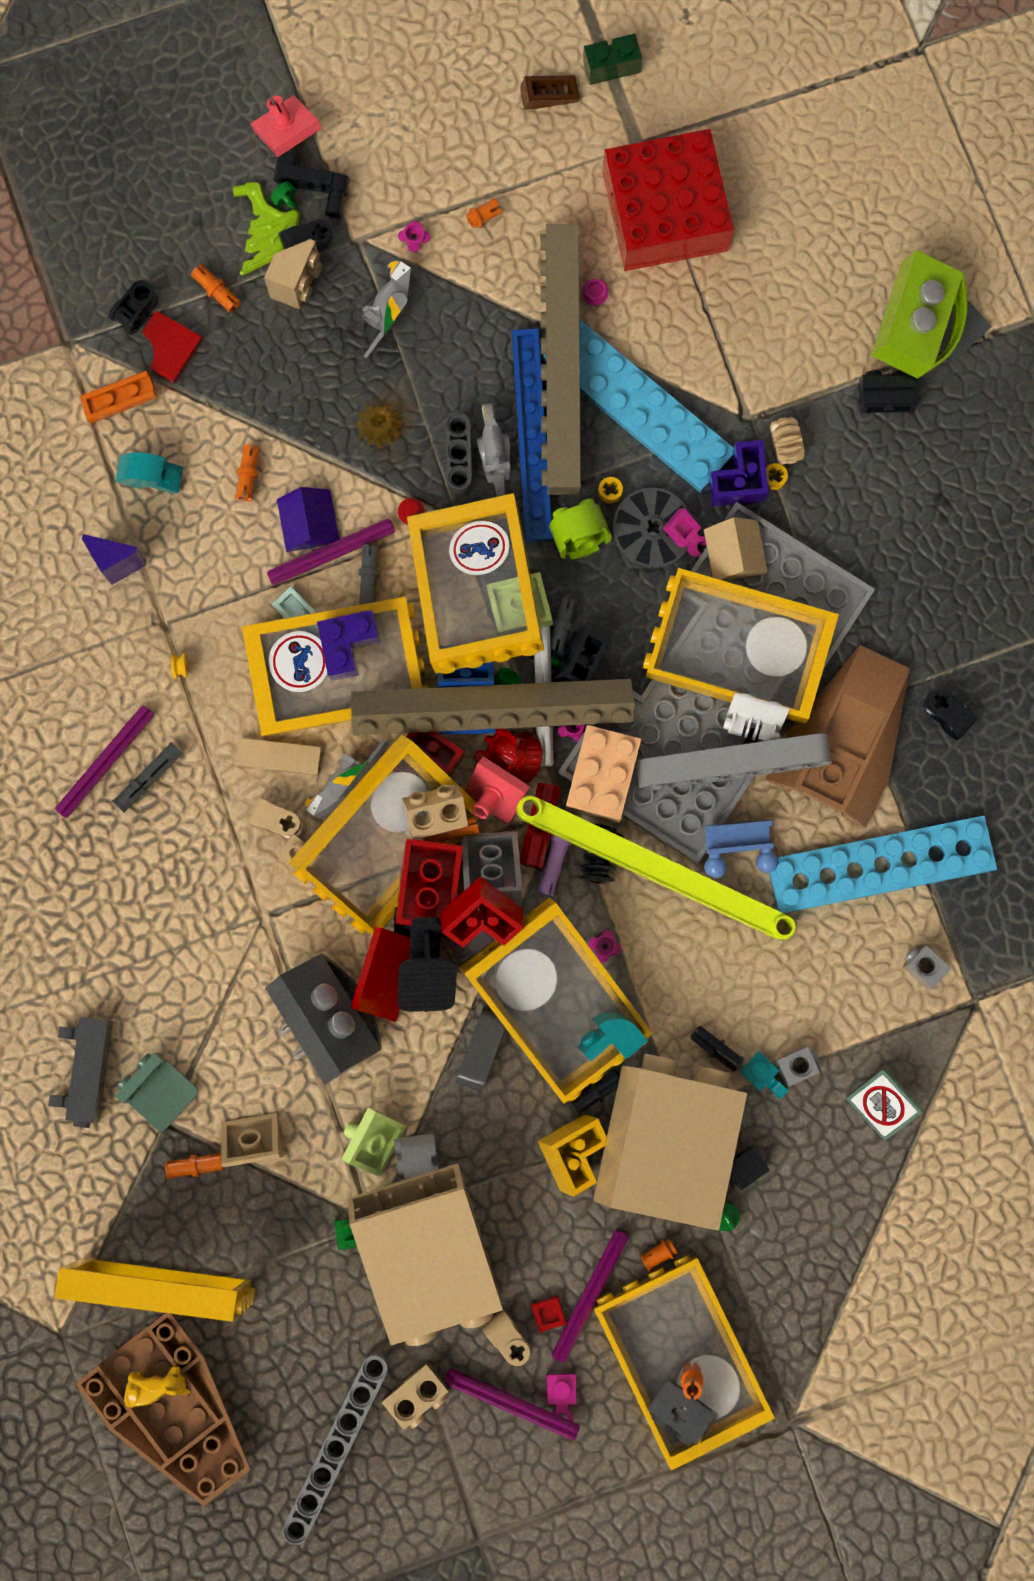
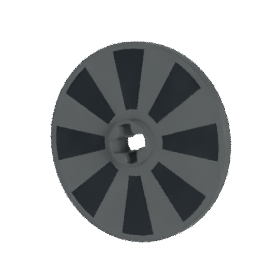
[612,488,691,569]

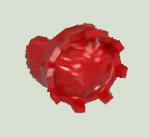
[473,729,543,784]

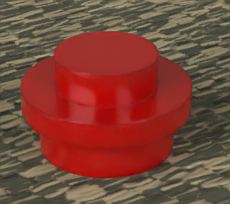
[398,498,425,525]

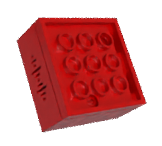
[602,129,734,272]

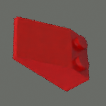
[395,839,463,930]

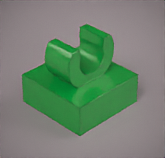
[334,1219,357,1250]

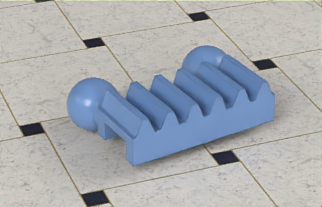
[704,819,778,879]

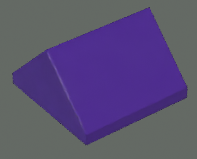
[277,487,339,552]
[82,534,146,585]

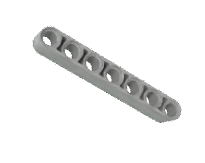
[636,734,832,791]
[282,1352,389,1545]

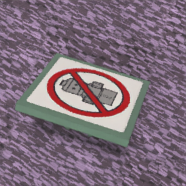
[846,1068,924,1141]

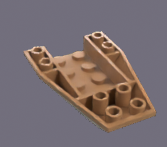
[765,645,910,828]
[75,1313,251,1507]

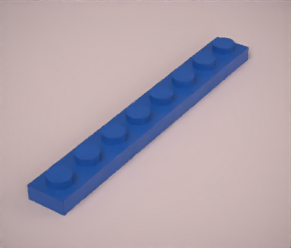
[512,329,553,543]

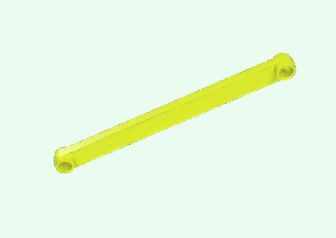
[516,796,796,940]

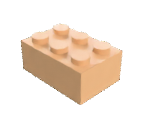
[565,725,641,824]

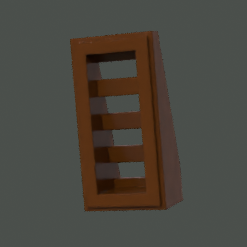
[520,75,579,110]

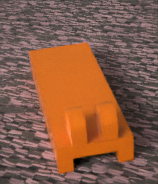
[80,370,158,423]

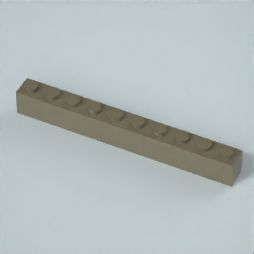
[540,224,581,495]
[351,679,635,736]

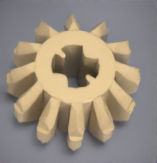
[770,417,805,465]

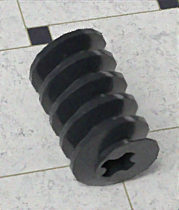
[579,823,624,884]

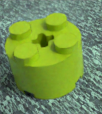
[549,499,612,559]

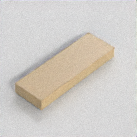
[235,738,322,776]

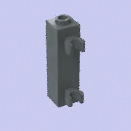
[48,1017,113,1128]

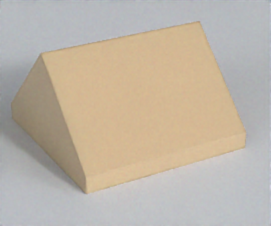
[703,517,768,581]
[221,1113,284,1168]

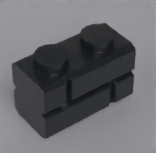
[858,370,918,413]

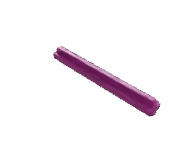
[267,519,395,585]
[55,705,154,818]
[552,1229,629,1363]
[444,1369,580,1440]

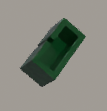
[583,34,642,85]

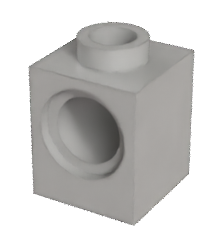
[902,945,951,990]
[774,1047,821,1087]

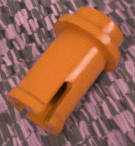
[466,198,502,228]
[640,1238,678,1271]

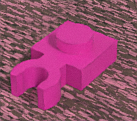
[663,508,706,557]
[547,1373,576,1421]

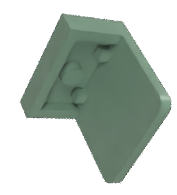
[115,1053,199,1131]

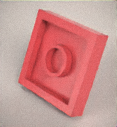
[250,95,321,157]
[465,756,530,824]

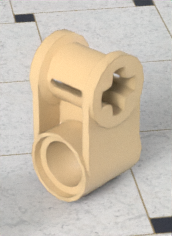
[248,798,304,839]
[481,1309,530,1366]

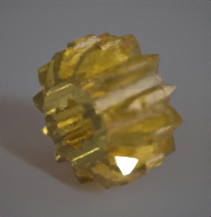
[356,400,402,449]

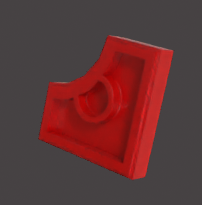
[142,311,203,384]

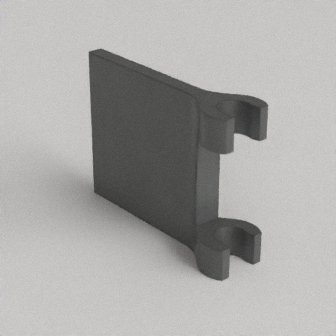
[940,300,992,363]

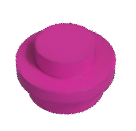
[582,279,608,306]

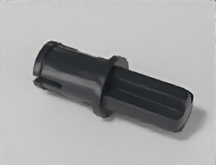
[690,1026,744,1072]
[570,1071,620,1115]

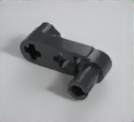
[273,152,350,219]

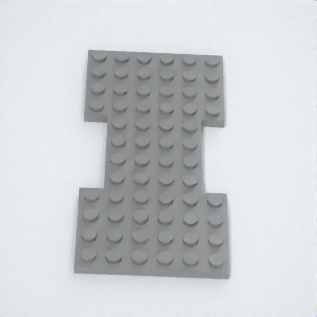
[558,502,875,864]

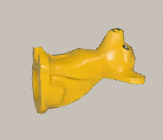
[124,1366,191,1408]

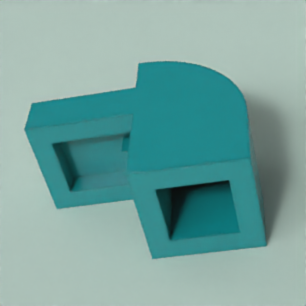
[115,452,183,494]
[577,1012,648,1061]

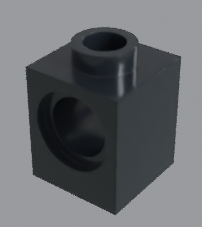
[729,1146,770,1190]

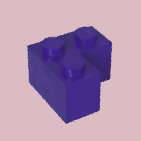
[708,440,769,507]
[317,610,381,681]

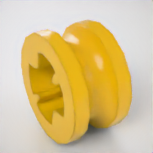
[766,463,788,490]
[598,477,623,504]
[171,653,189,679]

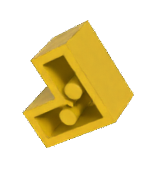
[537,1114,607,1197]

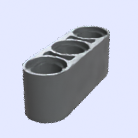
[446,413,472,497]
[455,1005,506,1092]

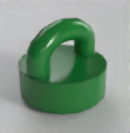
[270,181,297,209]
[494,668,522,685]
[719,1202,740,1231]

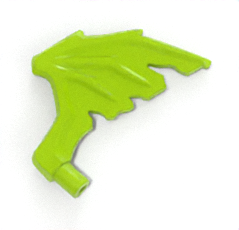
[232,182,300,276]

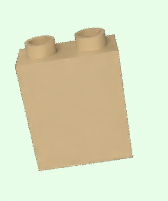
[593,1054,747,1231]
[347,1163,503,1346]

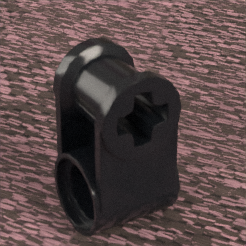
[278,219,332,250]
[108,280,158,335]
[923,689,978,741]

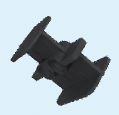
[394,906,457,1012]

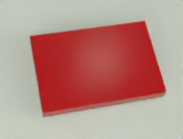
[351,926,410,1022]

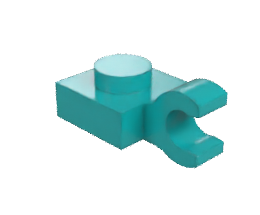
[739,1051,788,1099]

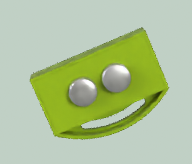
[871,250,967,379]

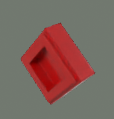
[531,1295,567,1333]

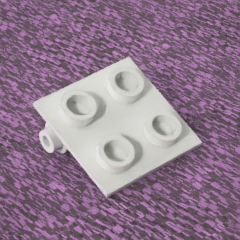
[723,692,790,742]

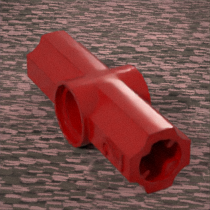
[520,782,561,869]

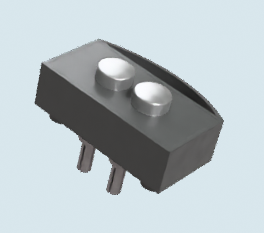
[265,953,381,1085]

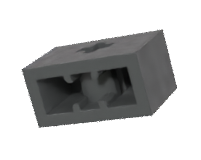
[647,1379,719,1446]

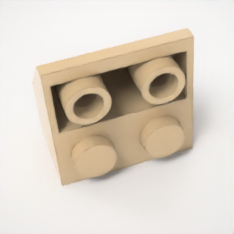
[264,239,322,309]

